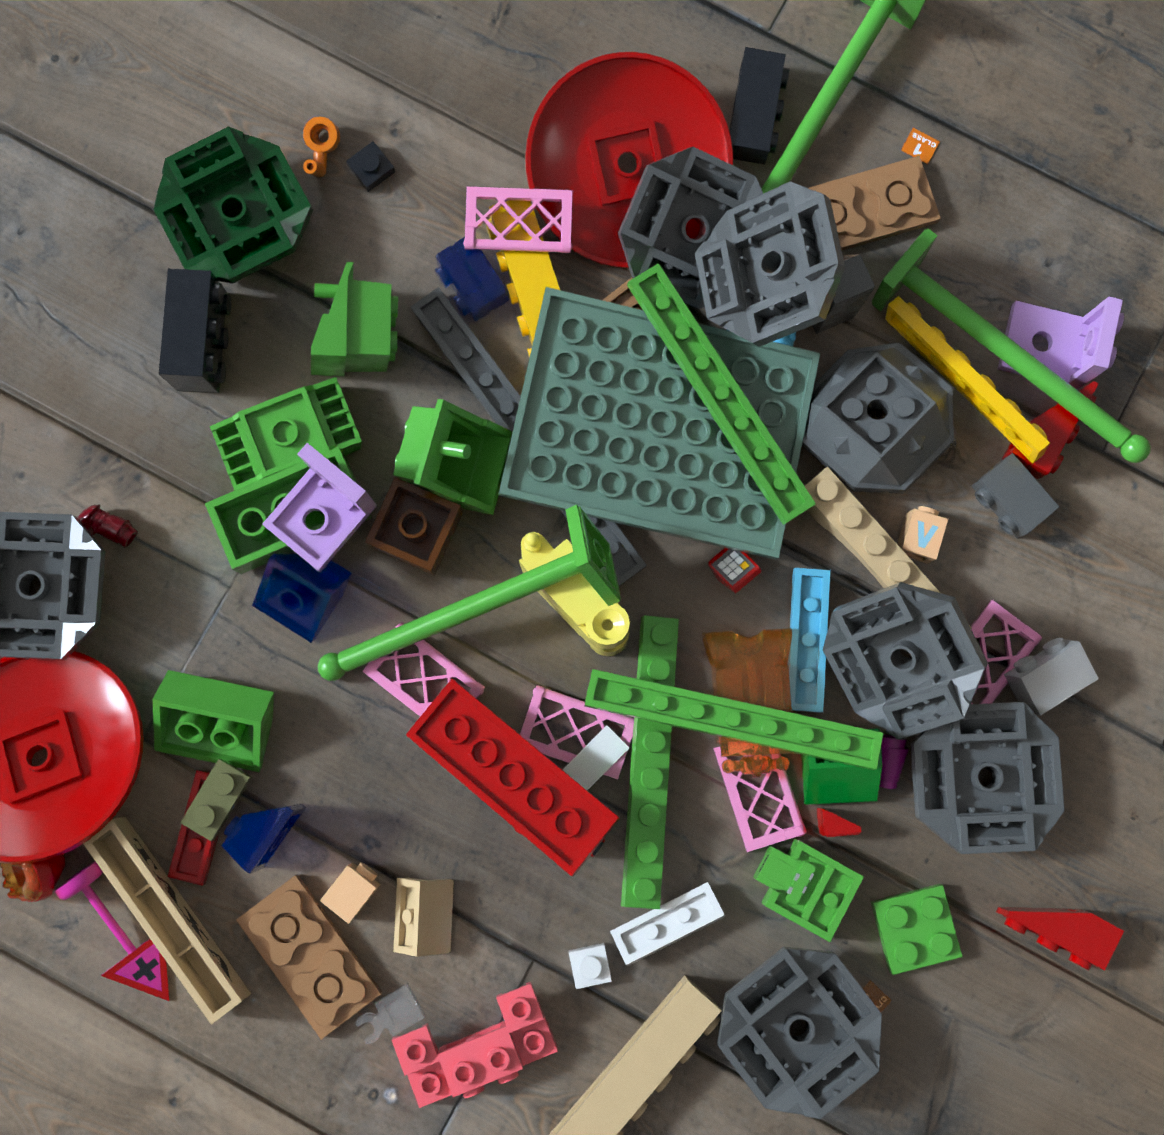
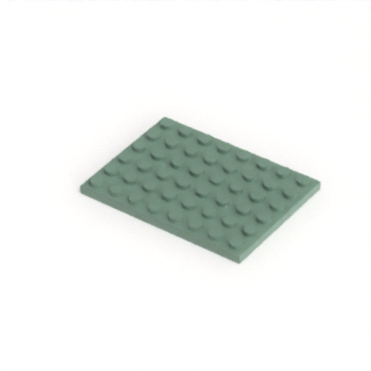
[498,287,820,560]

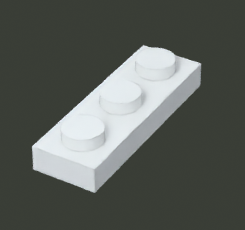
[610,882,725,966]

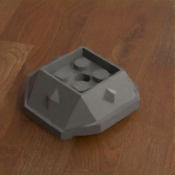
[618,147,763,309]
[695,182,845,347]
[802,343,954,494]
[0,512,106,660]
[823,582,988,740]
[910,702,1065,854]
[717,947,882,1119]

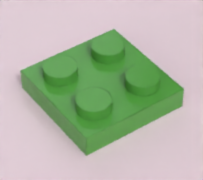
[870,884,962,975]

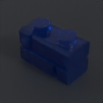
[434,237,509,321]

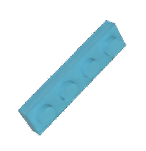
[785,568,831,713]

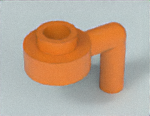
[303,117,340,178]

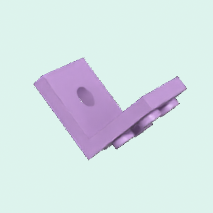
[998,297,1124,389]
[262,443,377,572]

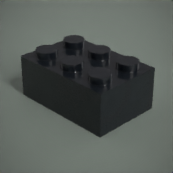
[159,268,231,393]

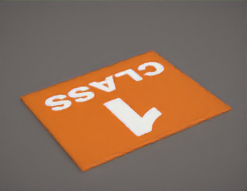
[901,128,940,164]

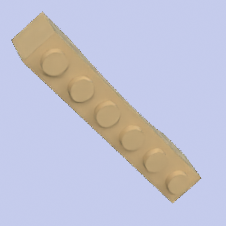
[805,466,972,629]

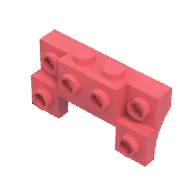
[391,982,558,1108]

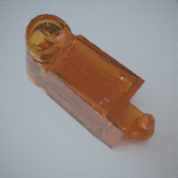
[702,628,793,778]

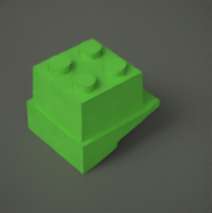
[311,262,398,376]
[393,399,512,515]

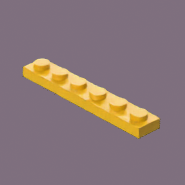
[885,296,1050,464]

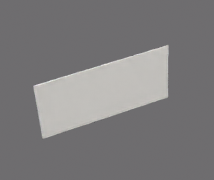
[563,725,629,790]

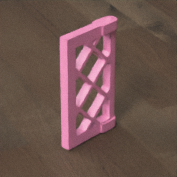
[463,187,572,253]
[971,600,1042,704]
[363,622,485,716]
[520,685,634,780]
[713,741,807,852]

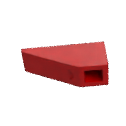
[1002,381,1099,479]
[996,907,1124,971]

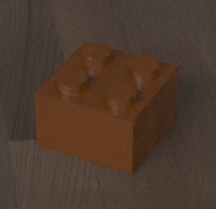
[365,477,463,576]

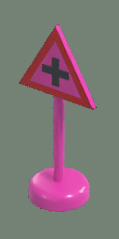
[53,861,169,1001]

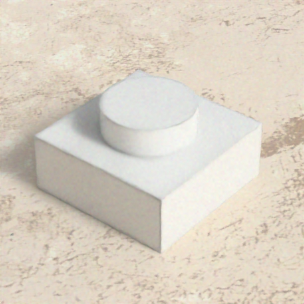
[569,943,612,989]

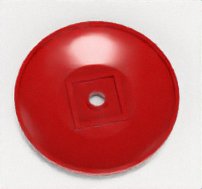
[525,52,733,268]
[0,651,144,864]

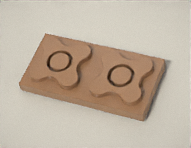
[808,156,941,251]
[236,874,382,1040]

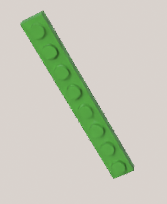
[627,263,816,525]
[621,615,679,909]
[584,669,883,770]

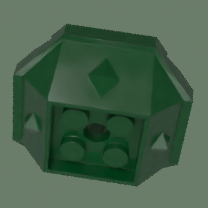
[153,126,313,284]

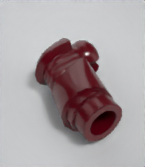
[78,504,138,548]

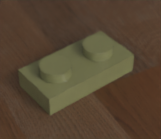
[180,759,252,841]

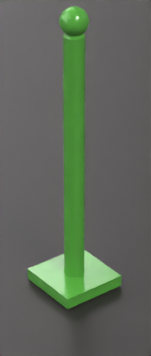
[761,0,926,194]
[871,228,1151,463]
[318,505,621,681]

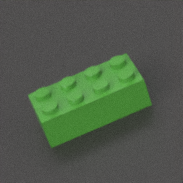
[205,446,372,574]

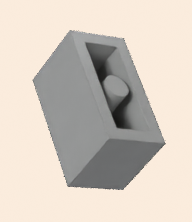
[1004,638,1099,716]

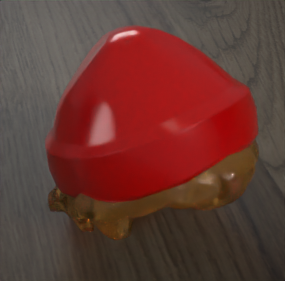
[0,855,65,902]

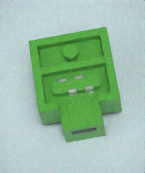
[753,839,864,942]

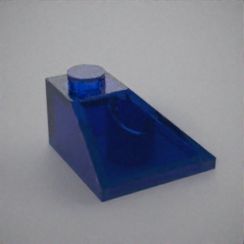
[252,554,352,643]
[221,803,306,874]

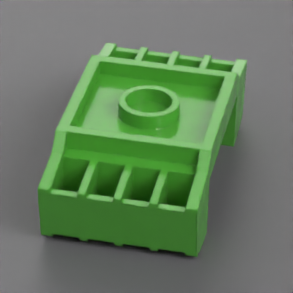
[210,377,362,491]

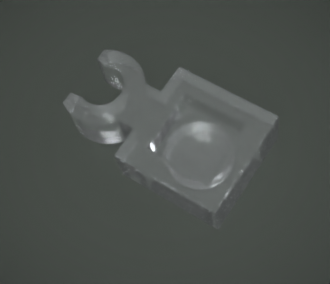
[355,983,426,1044]

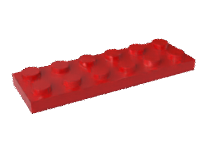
[406,679,620,877]

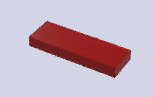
[167,770,219,886]

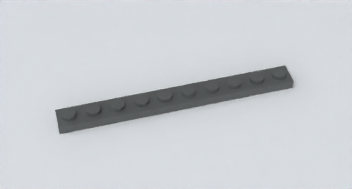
[411,287,647,587]

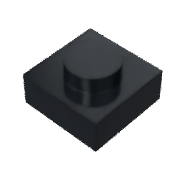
[346,141,395,192]

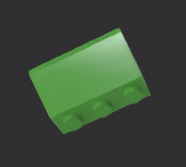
[153,670,274,772]

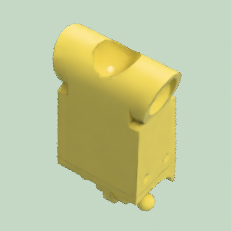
[519,532,630,656]

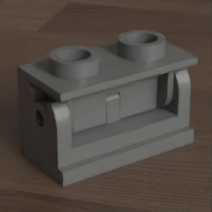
[971,453,1059,538]

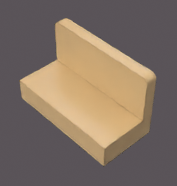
[394,877,454,957]

